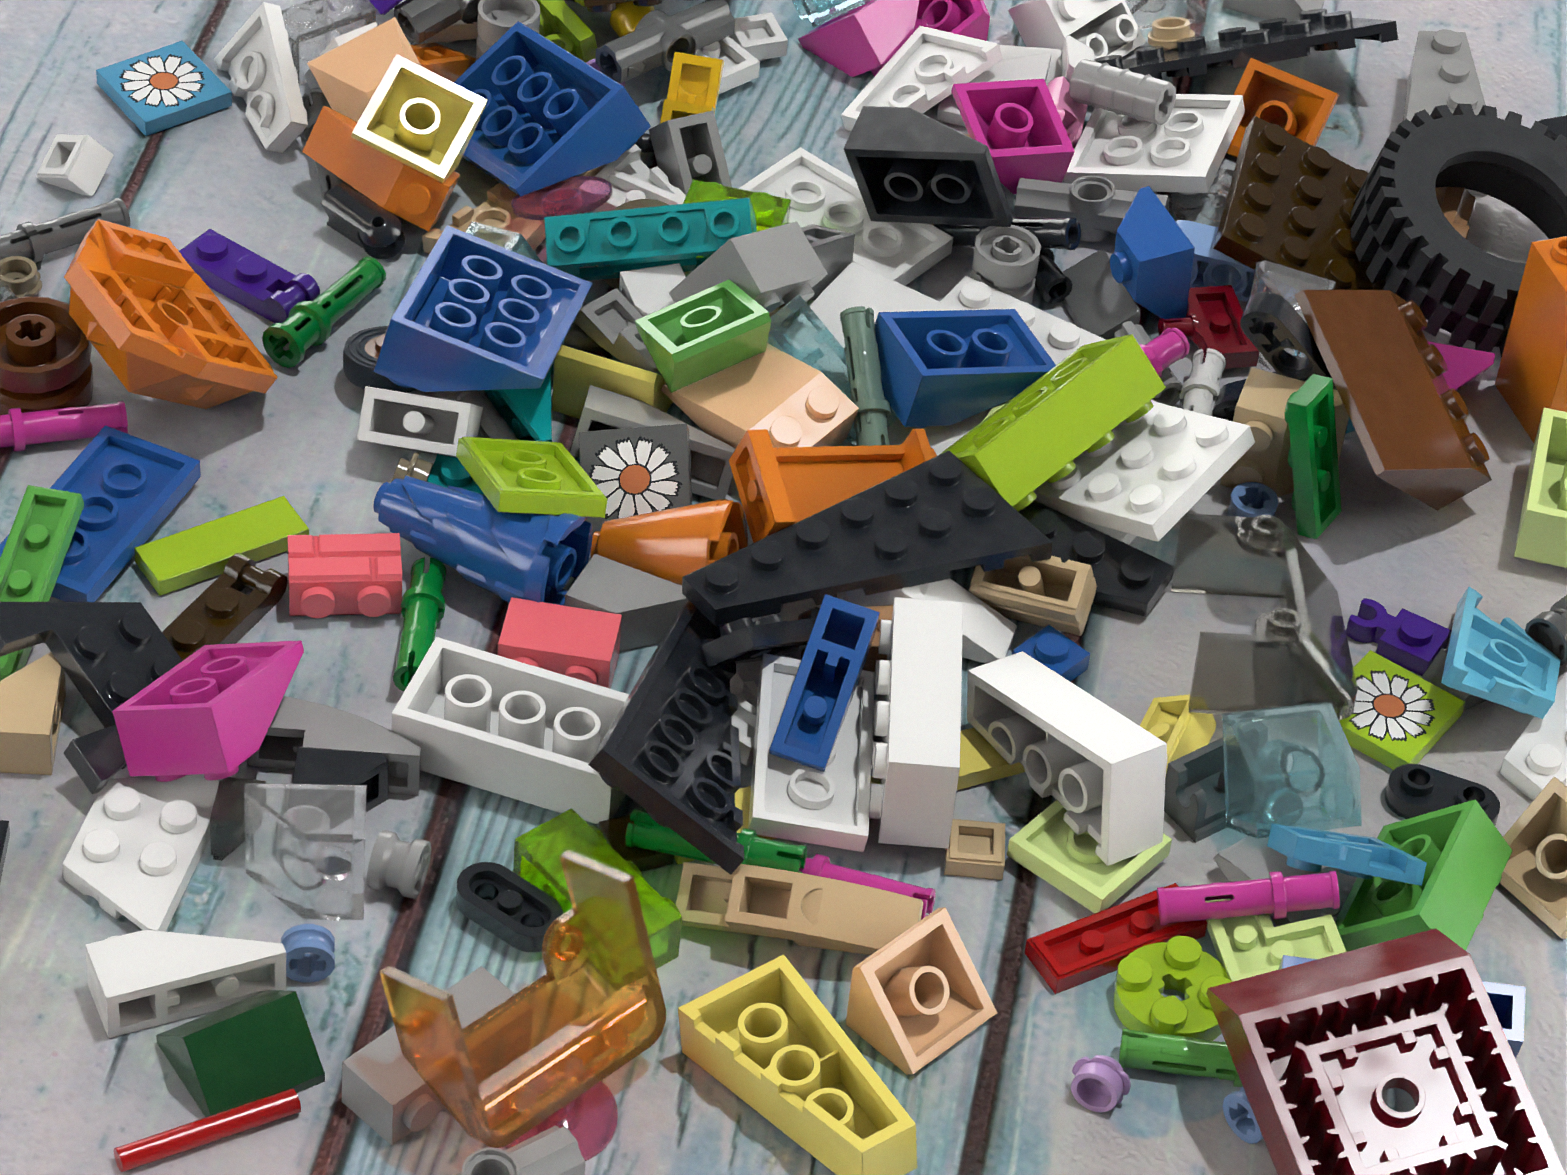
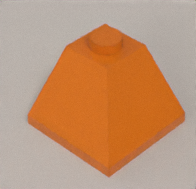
[1226,58,1339,158]

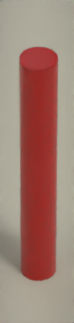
[114,1088,301,1172]

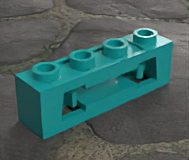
[544,198,757,281]

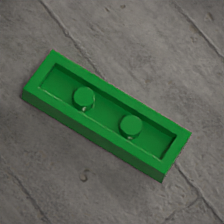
[1284,374,1342,539]

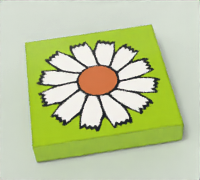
[1310,650,1465,770]

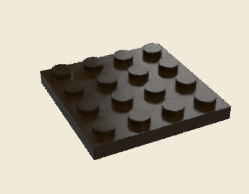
[1213,116,1386,292]

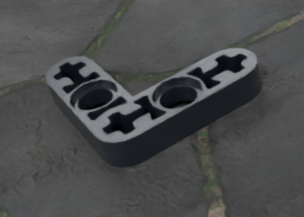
[1213,292,1337,421]

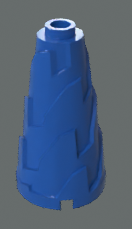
[373,476,593,606]

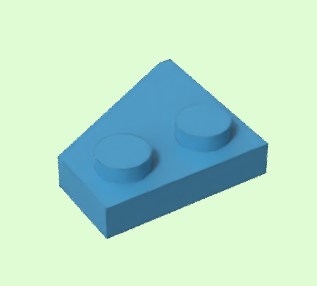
[1267,823,1427,886]

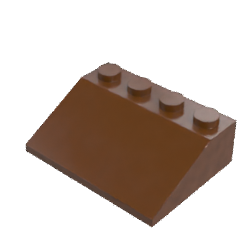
[1294,290,1492,511]

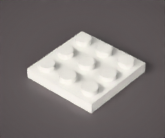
[1064,94,1245,195]
[1034,401,1255,542]

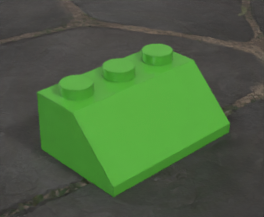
[1335,799,1513,952]

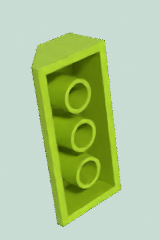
[939,334,1166,511]

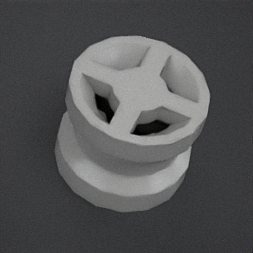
[367,830,431,899]

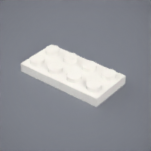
[735,147,953,286]
[748,653,875,852]

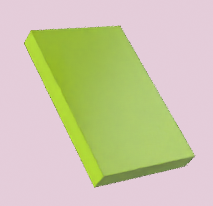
[456,437,608,518]

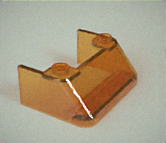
[379,850,666,1148]

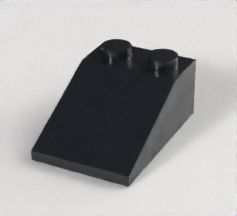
[844,106,1013,227]

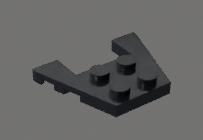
[0,602,182,794]

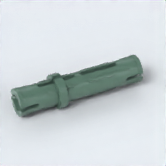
[840,306,891,446]

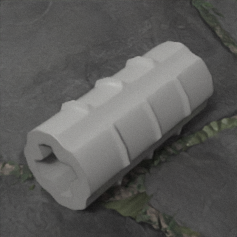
[1069,59,1176,125]

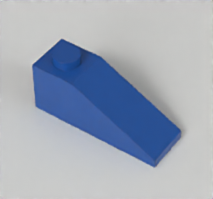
[769,594,880,772]

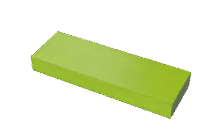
[134,496,309,596]

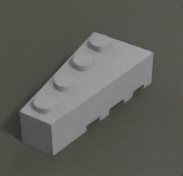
[1403,29,1487,196]

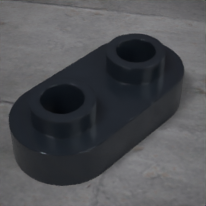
[1385,764,1500,825]
[456,862,563,952]

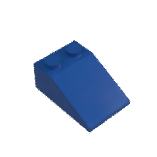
[875,309,1056,428]

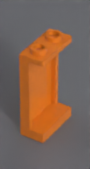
[1495,236,1567,443]
[729,429,937,543]

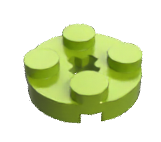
[1113,935,1232,1041]

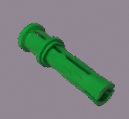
[262,257,386,368]

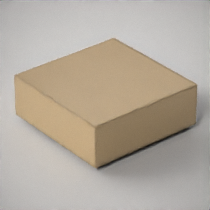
[944,819,1005,880]

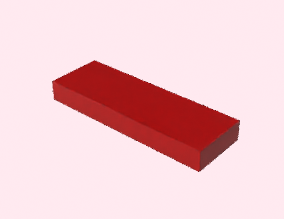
[1024,883,1208,994]

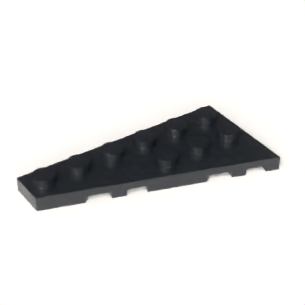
[1095,9,1399,80]
[682,451,1053,626]
[588,600,745,875]

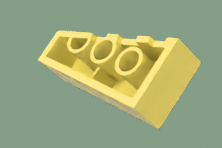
[678,954,917,1175]

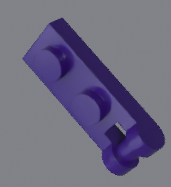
[179,229,320,323]

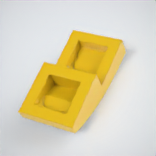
[660,52,724,124]

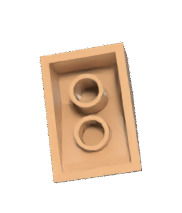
[661,343,859,448]

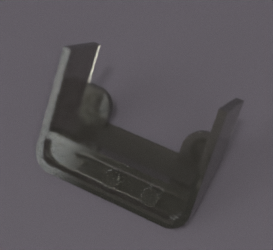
[1170,513,1358,721]

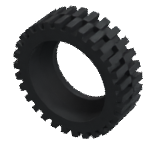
[1350,104,1567,357]

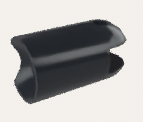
[320,183,405,259]

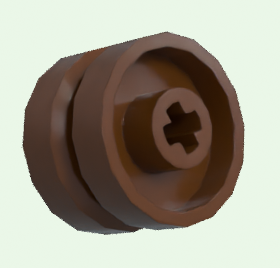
[0,296,94,415]

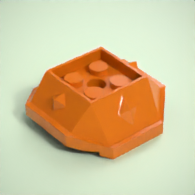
[64,219,278,409]

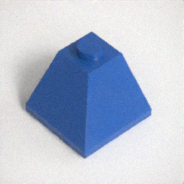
[1110,186,1195,319]

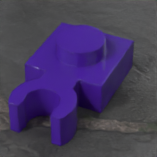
[1345,598,1452,676]

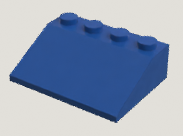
[454,21,651,197]
[374,225,593,392]

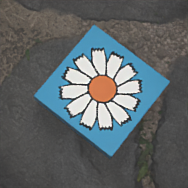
[96,41,232,136]

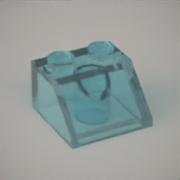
[1222,702,1362,839]

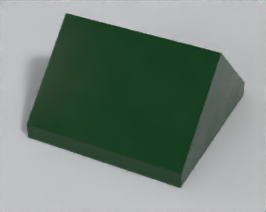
[156,990,325,1117]

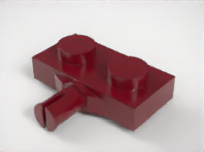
[1158,285,1259,369]

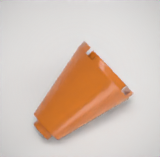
[590,499,748,585]

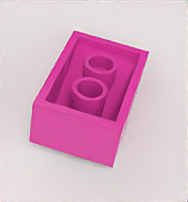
[112,640,304,782]

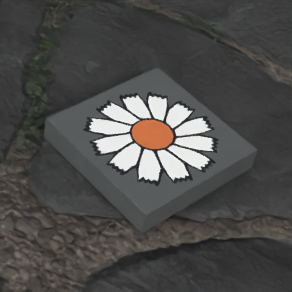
[579,423,692,533]

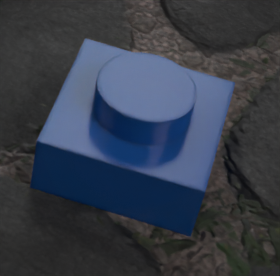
[1012,625,1090,682]

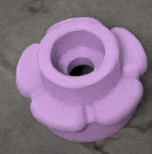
[1071,1055,1131,1112]

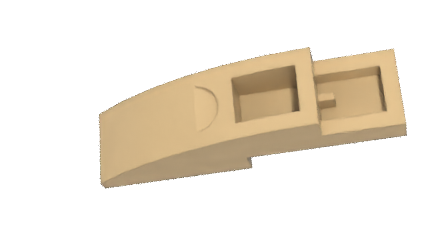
[673,862,924,955]

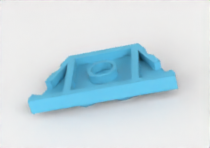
[1441,587,1561,719]

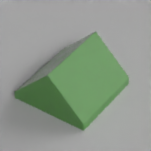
[634,279,771,393]

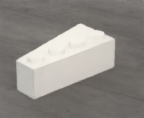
[967,651,1167,866]

